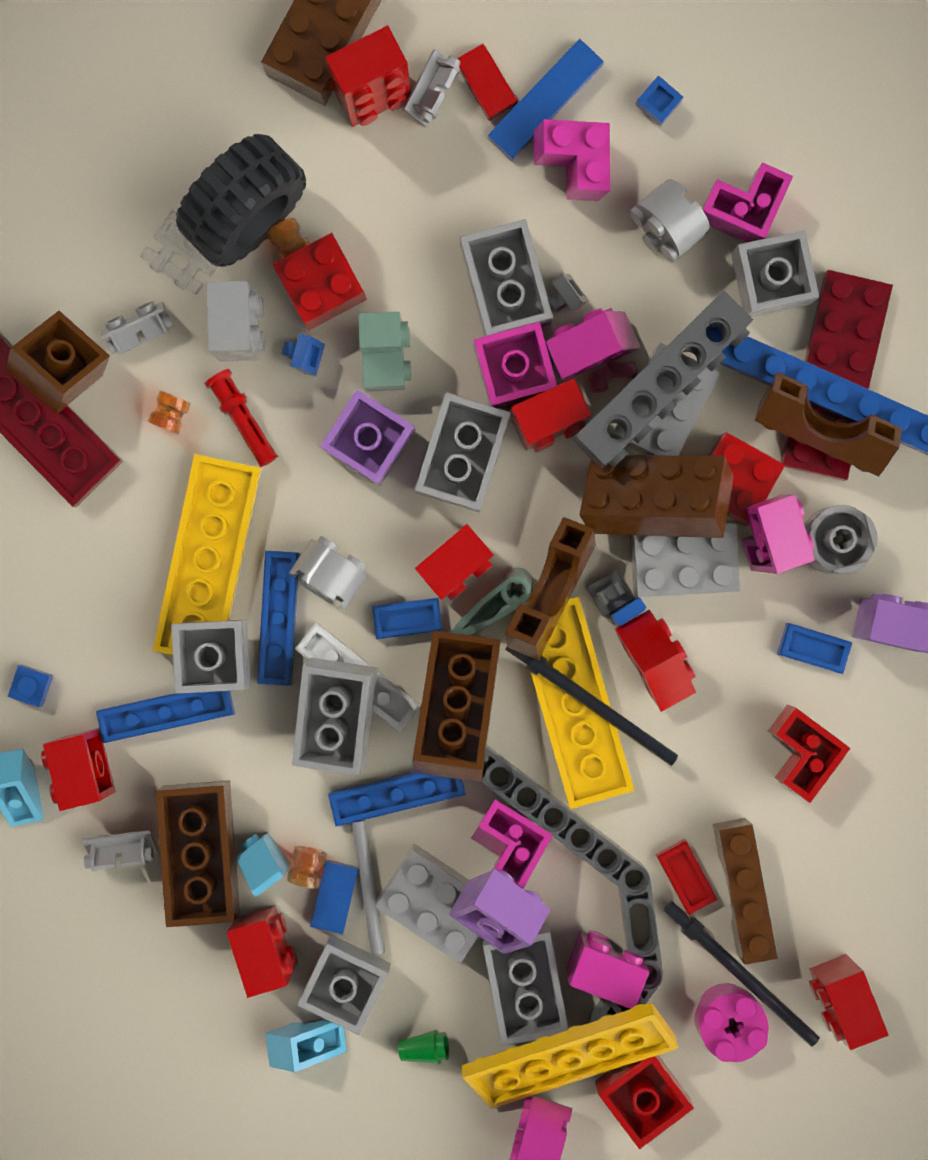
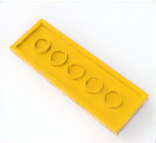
[152,454,262,655]
[530,596,635,809]
[461,1002,678,1109]

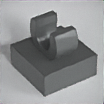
[548,274,589,312]
[586,570,632,616]

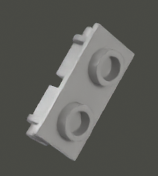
[403,49,461,127]
[101,301,173,354]
[83,830,157,871]

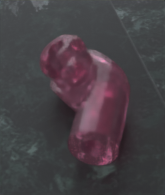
[588,362,637,393]

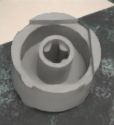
[629,179,710,262]
[804,505,878,574]
[288,536,367,611]

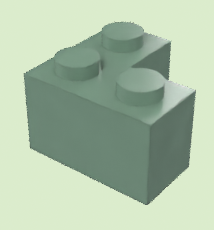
[358,312,411,391]

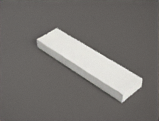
[295,622,421,732]

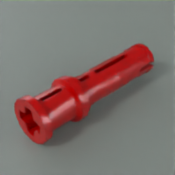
[204,369,279,468]

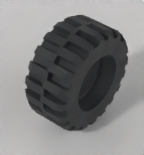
[176,134,306,267]

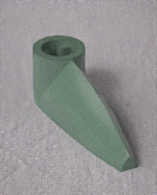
[449,568,532,635]

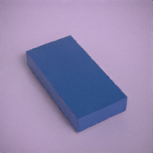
[372,598,443,640]
[777,623,853,674]
[310,860,359,935]

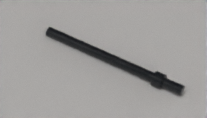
[505,645,678,766]
[663,901,820,1047]

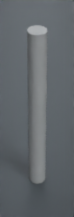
[352,820,385,955]

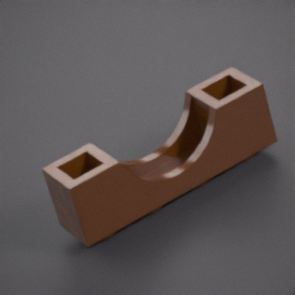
[754,372,902,477]
[505,517,596,660]
[713,818,778,965]

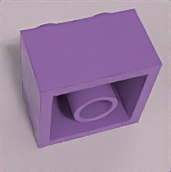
[320,390,416,486]
[852,593,928,653]
[449,869,551,954]

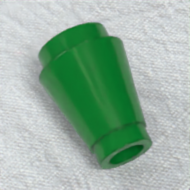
[398,1030,449,1064]

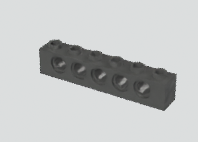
[573,290,754,470]

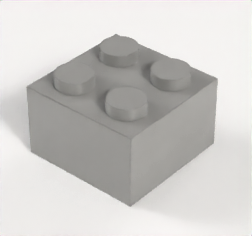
[731,230,819,317]
[206,281,265,362]
[171,619,250,694]
[297,934,391,1035]

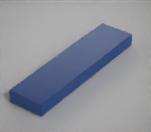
[488,39,604,161]
[257,550,300,686]
[96,691,235,743]
[328,772,466,827]

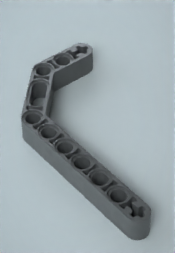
[482,745,663,1023]

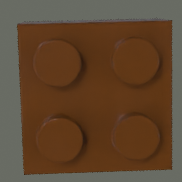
[5,310,110,414]

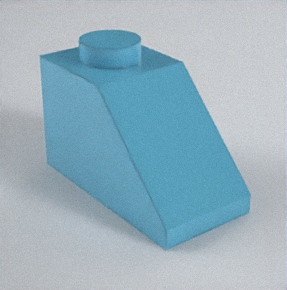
[0,749,43,827]
[236,832,291,897]
[265,1019,347,1072]

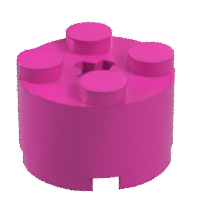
[694,983,769,1062]
[509,1096,572,1160]

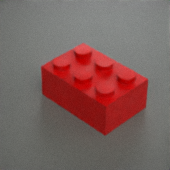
[325,25,411,127]

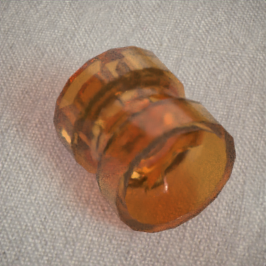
[267,218,310,259]
[147,391,191,435]
[287,846,327,888]

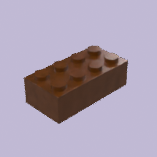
[261,0,382,106]
[579,455,734,538]
[412,630,501,782]
[155,780,240,928]

